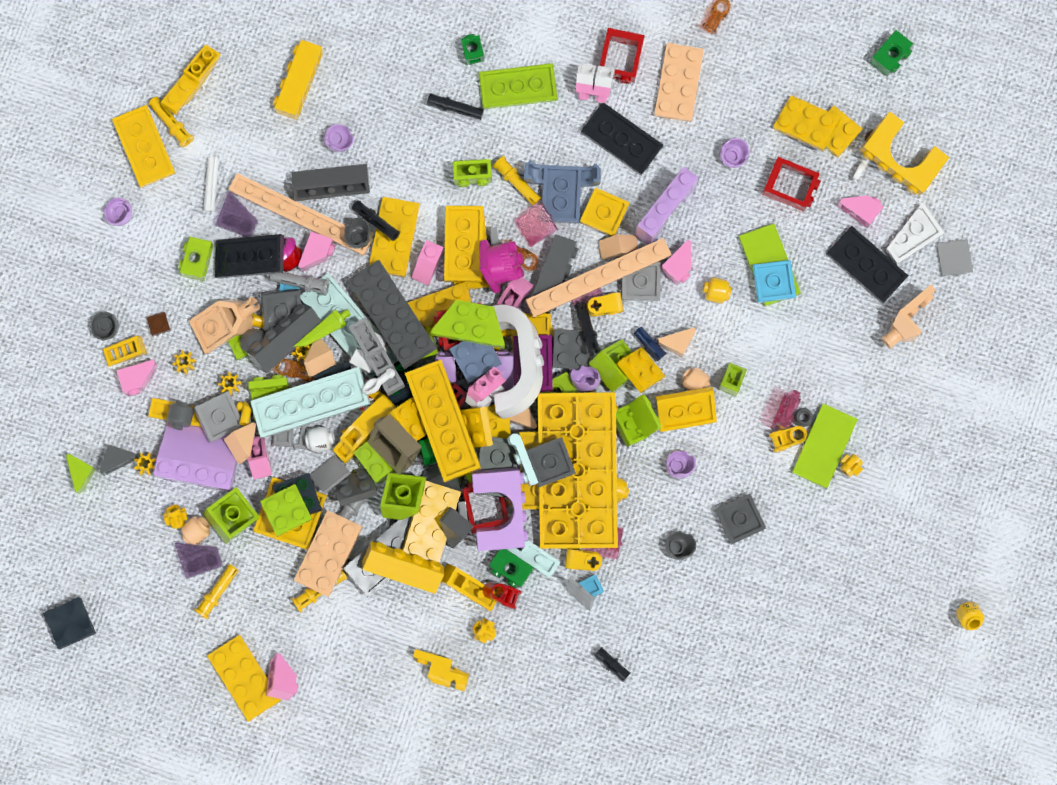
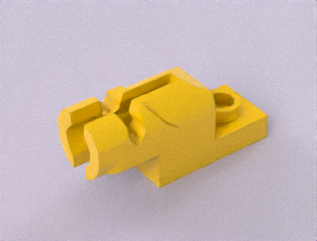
[413,649,469,692]

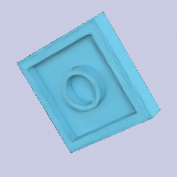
[752,260,796,303]

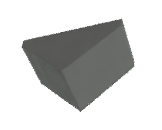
[100,445,139,476]
[423,463,463,491]
[439,507,473,549]

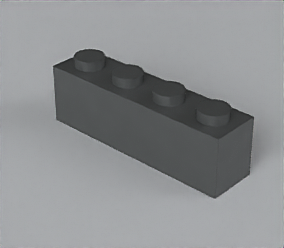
[291,164,370,201]
[532,234,579,314]
[246,303,322,374]

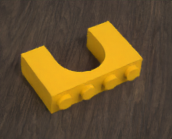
[859,111,950,196]

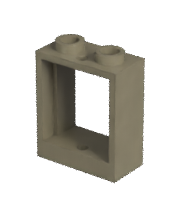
[368,414,422,475]

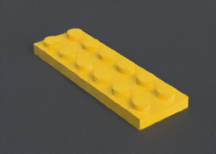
[405,360,482,482]

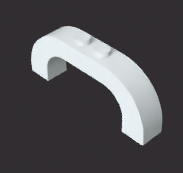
[493,305,544,419]

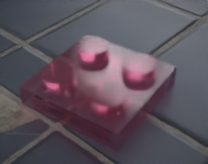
[770,390,801,431]

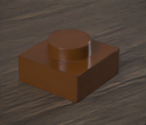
[147,312,171,336]

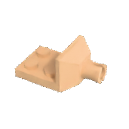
[881,285,936,349]
[189,297,260,354]

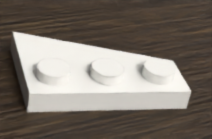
[886,202,944,265]

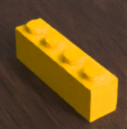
[273,39,324,120]
[362,541,444,594]

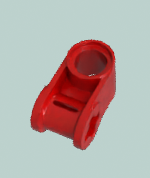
[483,582,522,610]

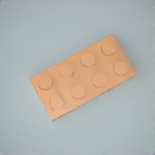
[654,43,704,122]
[294,510,363,597]

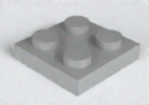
[622,262,661,301]
[193,391,243,442]

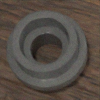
[794,408,813,427]

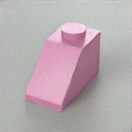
[837,195,883,228]
[298,231,336,272]
[411,240,444,286]
[661,240,691,285]
[496,277,534,309]
[117,359,157,397]
[248,435,272,480]
[266,653,298,701]

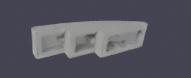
[349,317,405,396]

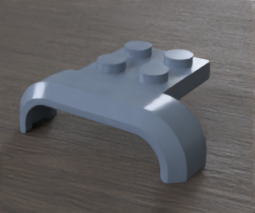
[524,160,601,224]

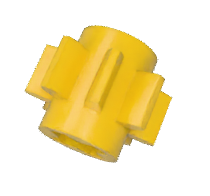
[292,345,311,362]
[172,350,197,375]
[218,372,243,397]
[134,453,157,476]
[840,454,863,477]
[163,504,188,529]
[472,618,497,644]

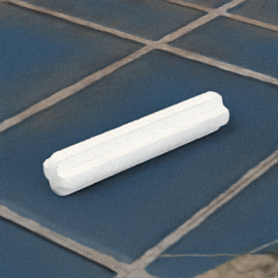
[204,156,219,212]

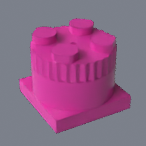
[480,239,524,293]

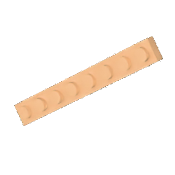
[228,173,373,256]
[525,238,672,318]

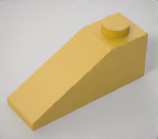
[441,563,497,612]

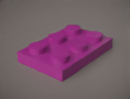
[513,335,553,392]

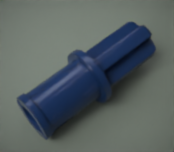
[634,327,667,361]

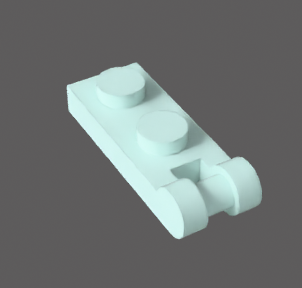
[507,434,538,486]
[506,540,561,579]

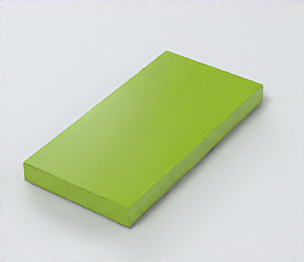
[479,63,558,110]
[738,223,801,307]
[792,403,858,489]

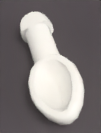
[852,157,869,180]
[362,368,395,395]

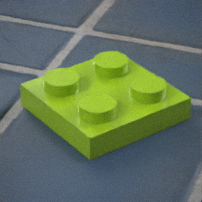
[260,484,313,537]

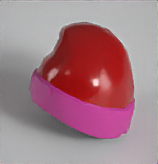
[283,237,302,272]

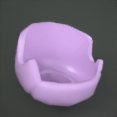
[324,124,354,153]
[720,138,750,168]
[103,198,133,226]
[570,365,601,392]
[665,451,696,479]

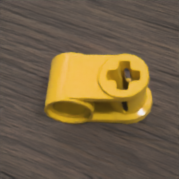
[586,292,624,317]
[768,426,807,453]
[565,548,602,571]

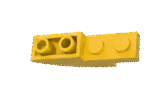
[161,44,221,115]
[333,395,397,464]

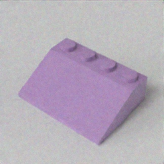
[153,423,238,492]

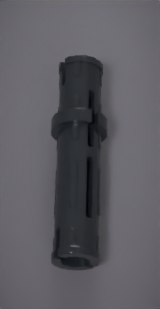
[427,93,484,121]
[352,200,400,241]
[574,302,601,355]

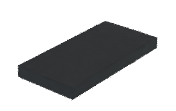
[581,103,664,176]
[826,226,909,304]
[215,234,284,279]

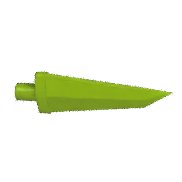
[293,309,351,347]

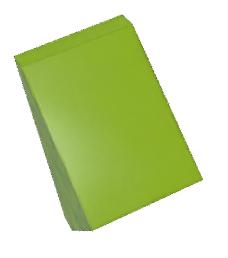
[718,362,747,397]
[66,454,96,494]

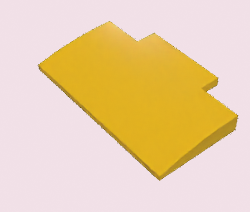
[519,392,618,549]

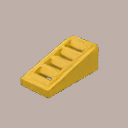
[103,336,147,367]

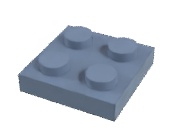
[450,341,502,383]

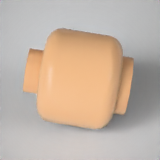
[682,367,711,391]
[182,516,211,545]

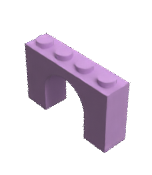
[635,167,699,245]
[436,351,514,392]
[472,467,528,551]

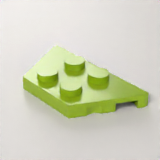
[431,300,505,349]

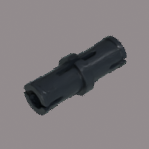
[594,647,631,682]

